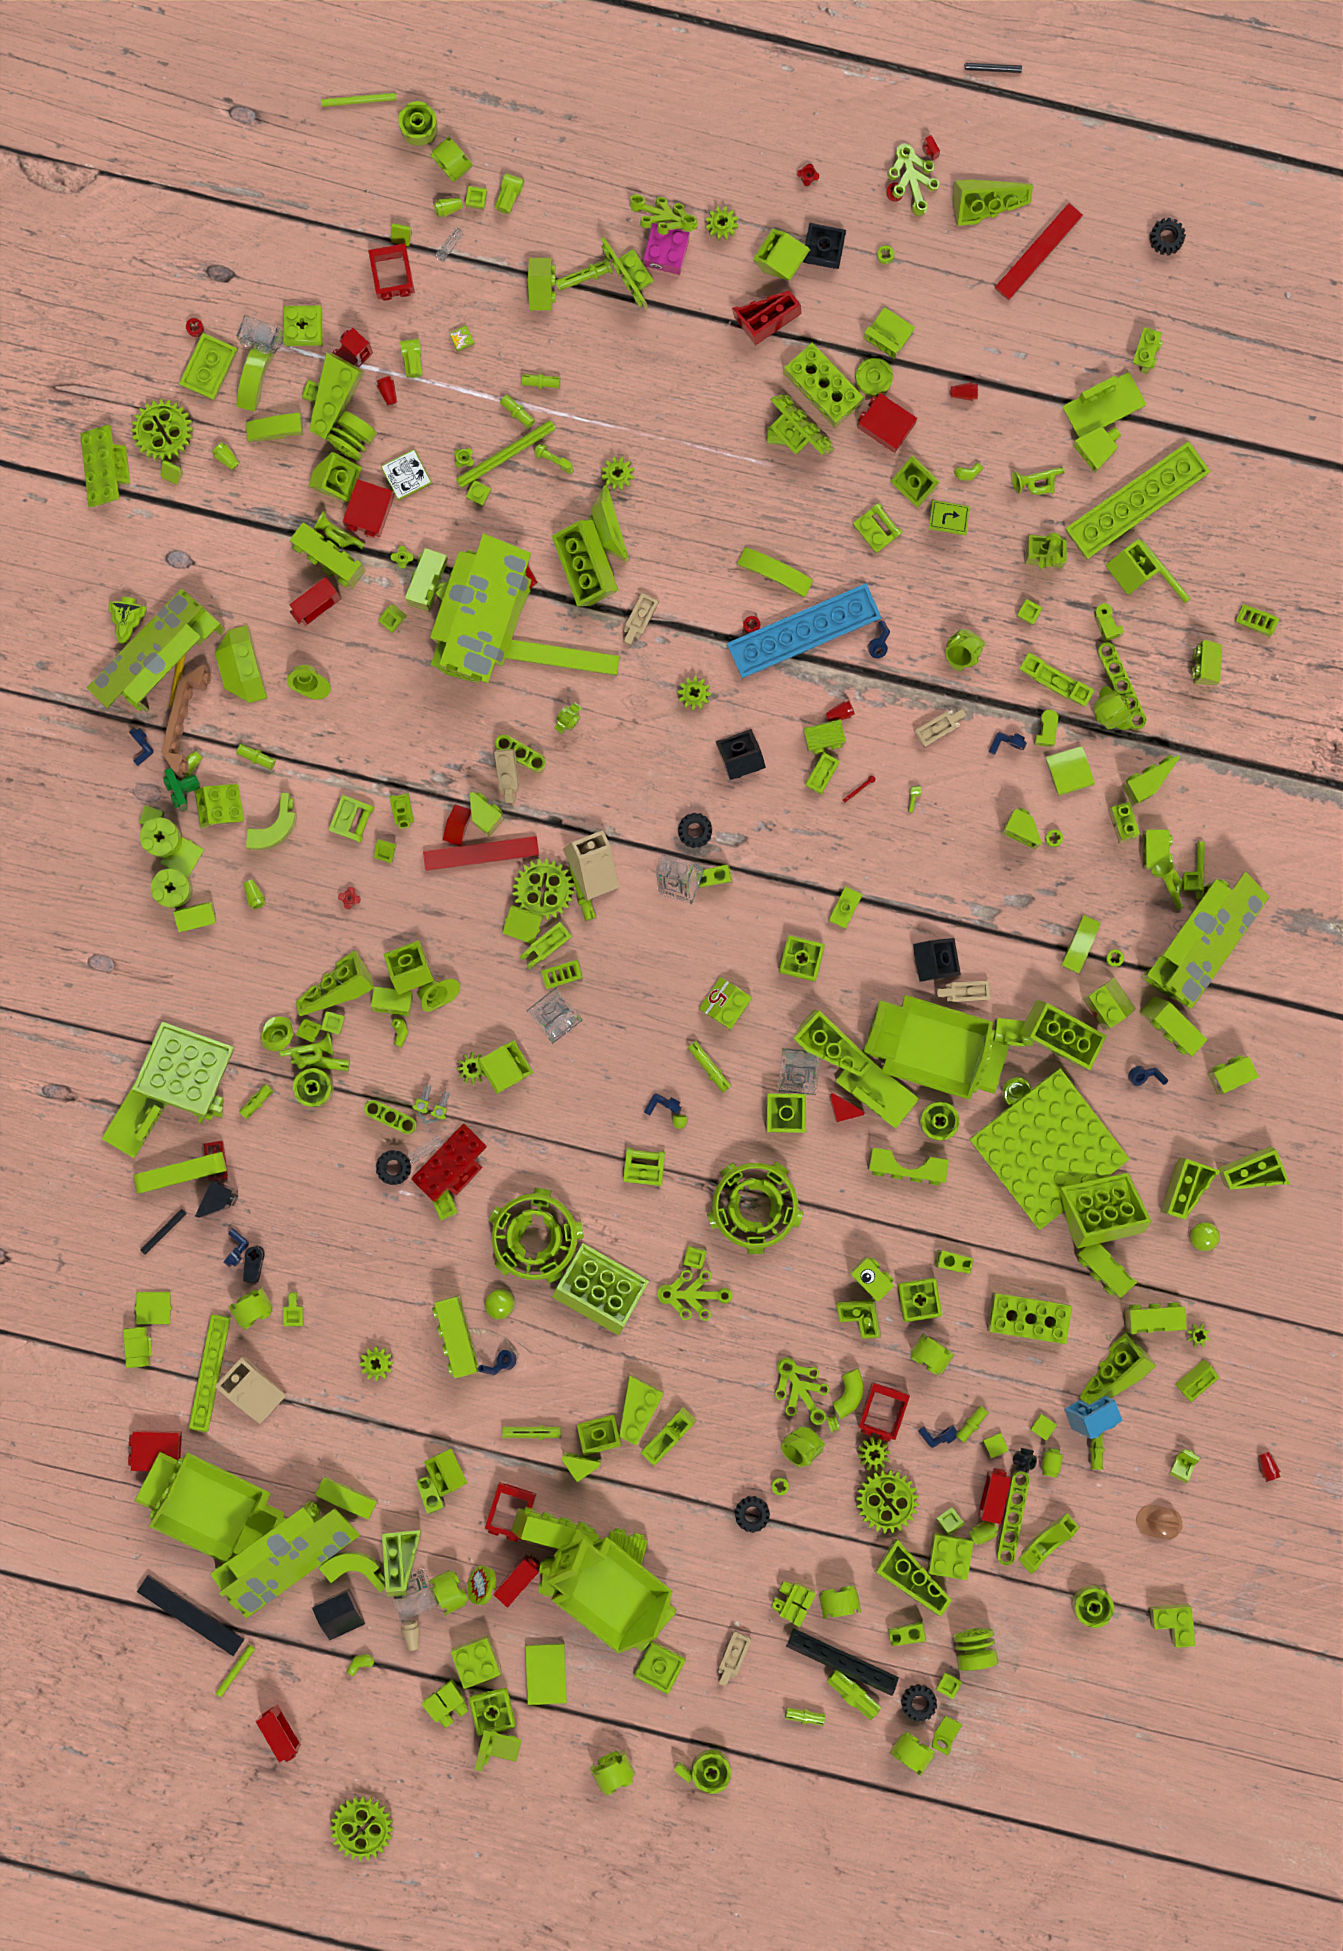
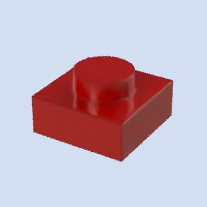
[922,135,940,161]

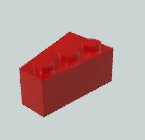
[732,290,802,346]

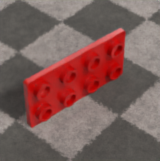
[411,1124,487,1202]

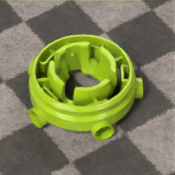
[707,1161,804,1254]
[488,1187,584,1284]

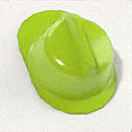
[287,664,331,700]
[416,979,460,1012]

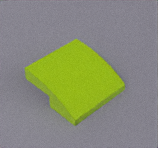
[1046,746,1095,796]

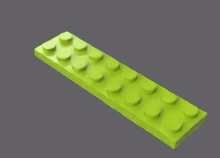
[1065,441,1211,560]

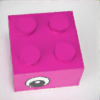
[643,223,690,275]

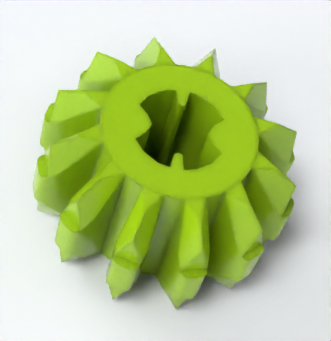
[456,1052,486,1085]
[857,1437,891,1471]

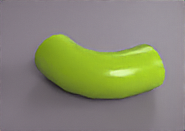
[832,1368,864,1420]

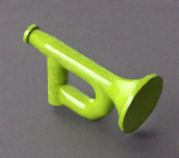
[1012,466,1065,495]
[314,511,365,549]
[1152,861,1183,909]
[279,1033,334,1069]

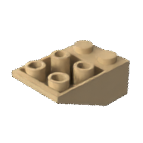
[563,830,619,901]
[215,1356,287,1424]

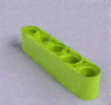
[133,1152,227,1194]

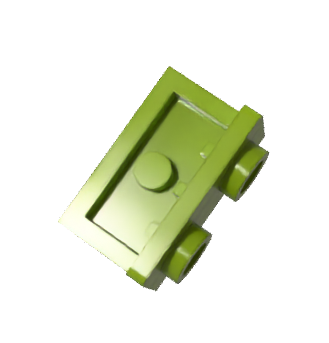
[1133,327,1163,374]

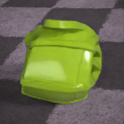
[945,629,986,672]
[1093,686,1132,730]
[781,1426,826,1469]

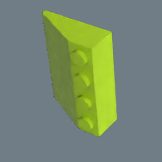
[1060,1173,1152,1249]
[552,1243,649,1336]

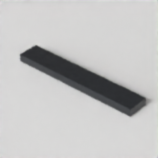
[137,1575,245,1656]
[786,1628,899,1696]

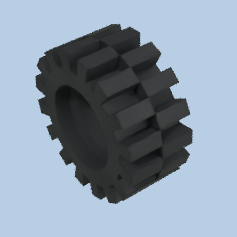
[1149,218,1186,256]
[678,812,712,848]
[376,1150,411,1185]
[735,1496,770,1533]
[901,1684,937,1722]

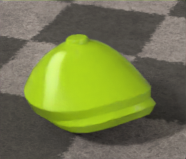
[260,1017,293,1051]

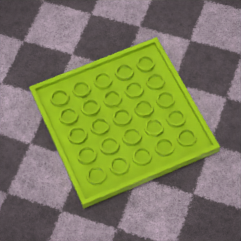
[969,1068,1130,1230]

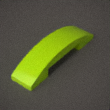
[737,547,813,598]
[1019,652,1095,707]

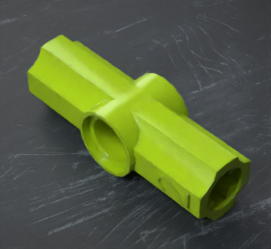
[826,1670,881,1721]

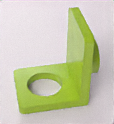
[931,1716,962,1755]

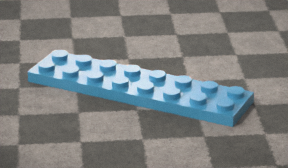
[727,583,882,679]

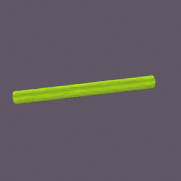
[456,420,556,488]

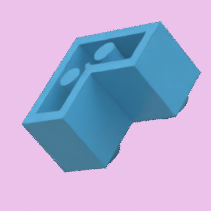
[1064,1396,1123,1439]

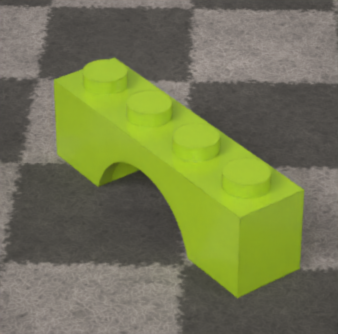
[868,1148,949,1186]

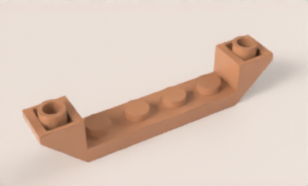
[161,665,211,779]

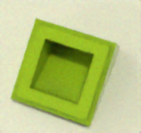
[391,223,412,246]
[160,460,183,485]
[378,604,407,633]

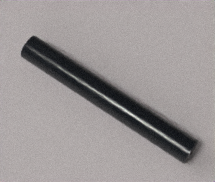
[965,63,1022,73]
[140,1208,187,1255]

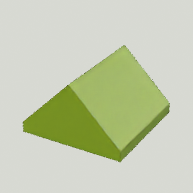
[890,455,940,508]
[1025,534,1067,568]
[577,1414,622,1456]
[561,1452,601,1482]

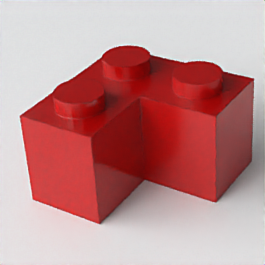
[332,327,373,368]

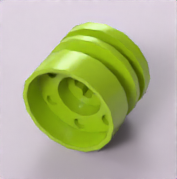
[326,411,377,461]
[953,1628,999,1671]

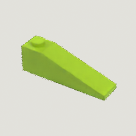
[952,179,1033,226]
[296,950,374,1016]
[793,1010,874,1077]
[1079,1332,1156,1405]

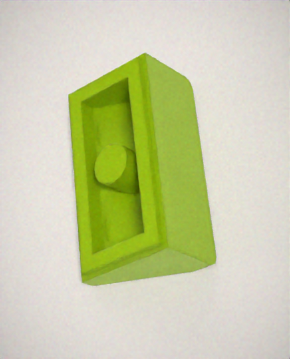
[1175,1360,1220,1403]

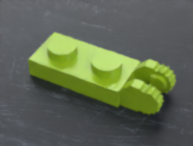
[520,922,572,969]

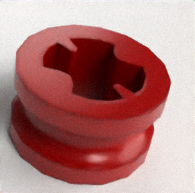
[886,182,903,202]
[186,318,204,337]
[743,616,760,634]

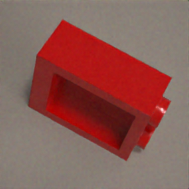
[368,243,415,301]
[289,577,341,627]
[858,1382,910,1442]
[978,1468,1011,1524]
[484,1482,537,1542]
[255,1704,301,1763]

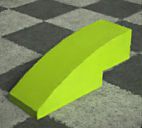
[246,413,303,442]
[1060,915,1101,974]
[641,1407,697,1466]
[315,1476,378,1519]

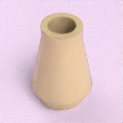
[401,1620,420,1651]

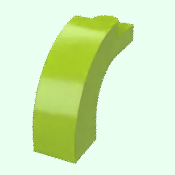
[236,344,275,412]
[246,793,297,850]
[1018,1513,1080,1574]
[319,1551,386,1593]

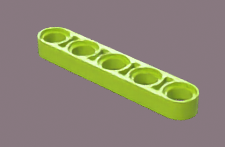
[1097,642,1147,730]
[997,1471,1030,1565]

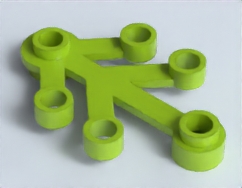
[887,144,940,216]
[629,194,698,235]
[657,1270,732,1321]
[775,1357,830,1425]

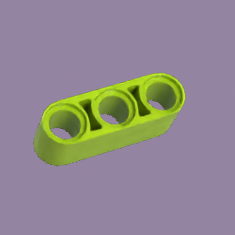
[495,735,546,773]
[364,1100,417,1134]

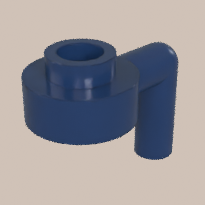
[867,620,890,659]
[129,727,154,766]
[988,732,1027,755]
[1128,1066,1168,1086]
[644,1093,682,1116]
[223,1228,249,1268]
[478,1350,516,1376]
[918,1425,958,1448]

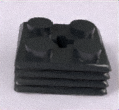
[803,223,846,269]

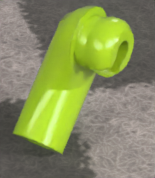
[954,462,983,481]
[392,1018,409,1048]
[346,1654,374,1676]

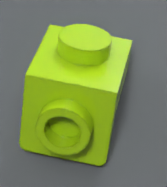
[1169,1449,1200,1483]

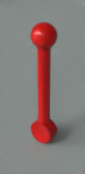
[843,776,876,803]

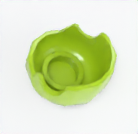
[1002,1077,1031,1105]
[1190,1222,1220,1251]
[484,1289,515,1320]

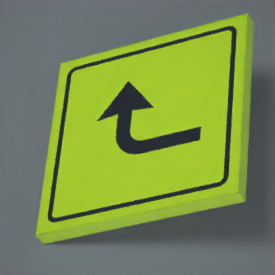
[929,500,970,536]

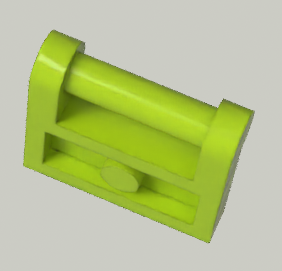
[853,502,903,554]
[329,795,375,843]
[623,1147,665,1186]

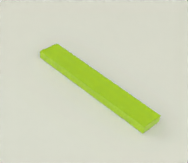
[505,640,620,676]
[189,1314,231,1432]

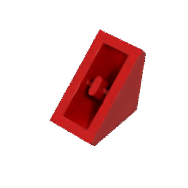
[443,804,472,846]
[829,1093,865,1122]

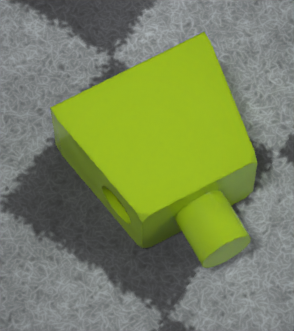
[1073,427,1121,473]

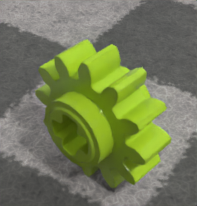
[706,206,739,241]
[601,457,634,491]
[677,676,711,711]
[554,702,582,734]
[359,1346,394,1381]

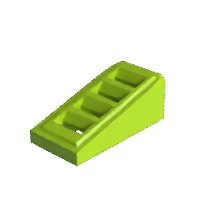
[1235,604,1280,638]
[541,960,583,990]

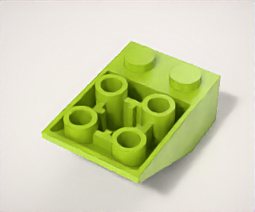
[1122,755,1180,806]

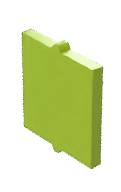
[160,837,204,878]
[502,905,543,944]
[134,1292,172,1324]

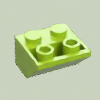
[752,229,810,281]
[1105,539,1161,596]
[1191,640,1222,686]
[470,791,504,837]
[477,1040,534,1094]

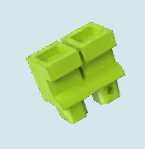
[1108,801,1140,843]
[771,1581,816,1627]
[421,1679,469,1728]

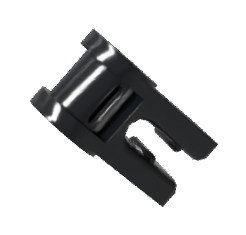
[243,1245,265,1283]

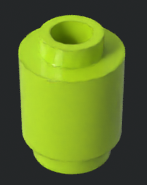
[1041,1448,1063,1477]
[969,1521,999,1545]

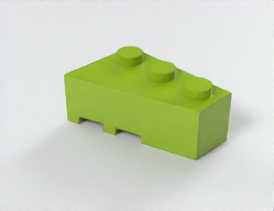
[405,548,448,612]
[1140,996,1207,1057]
[1217,1146,1290,1190]
[1160,1157,1220,1220]
[1076,1243,1137,1298]
[1124,1302,1187,1334]
[619,1374,664,1446]
[382,1530,421,1597]

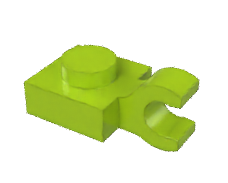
[283,1292,304,1326]

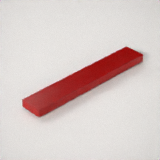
[995,203,1083,300]
[423,836,539,871]

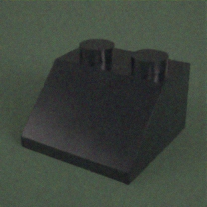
[715,729,766,780]
[913,938,961,982]
[195,1181,239,1218]
[312,1588,365,1640]

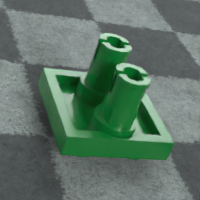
[163,768,200,812]

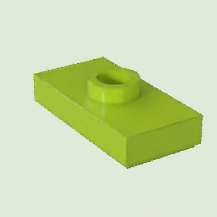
[805,752,840,795]
[828,886,863,929]
[432,1189,459,1221]

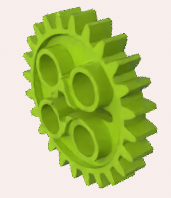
[131,399,194,461]
[513,859,575,921]
[856,1469,919,1533]
[330,1795,394,1861]

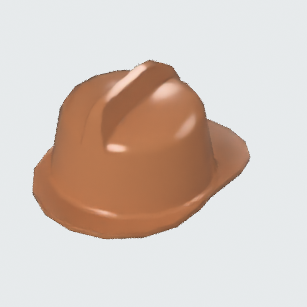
[1136,1505,1183,1539]

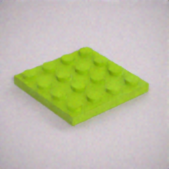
[132,1022,234,1118]

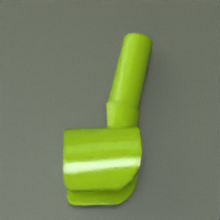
[908,786,921,813]

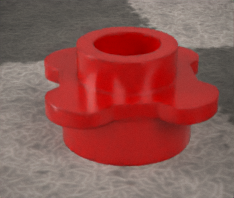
[797,164,820,186]
[338,887,361,910]

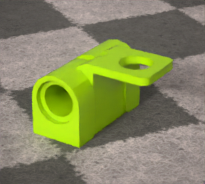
[993,1018,1033,1047]
[123,1327,152,1368]

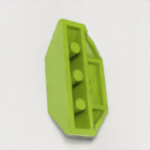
[588,485,629,562]
[215,625,268,703]

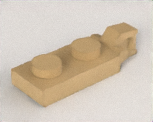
[624,593,659,646]
[914,709,966,748]
[494,749,520,803]
[936,981,991,1002]
[718,1631,752,1687]

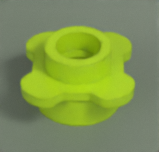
[454,448,474,468]
[391,546,414,569]

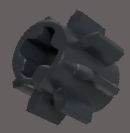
[1013,1448,1037,1473]

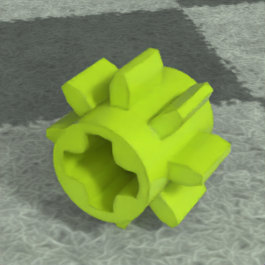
[1186,1324,1211,1347]

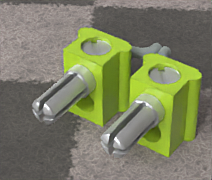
[413,1085,450,1124]

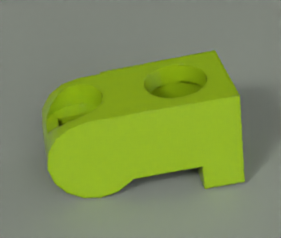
[1094,603,1124,642]
[1034,710,1058,747]
[694,864,733,888]
[934,1249,974,1274]
[416,1475,445,1514]
[888,1621,926,1646]

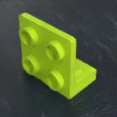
[863,307,915,359]
[194,784,244,828]
[474,1730,522,1772]

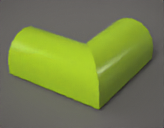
[836,1300,881,1339]

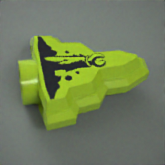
[108,597,147,644]

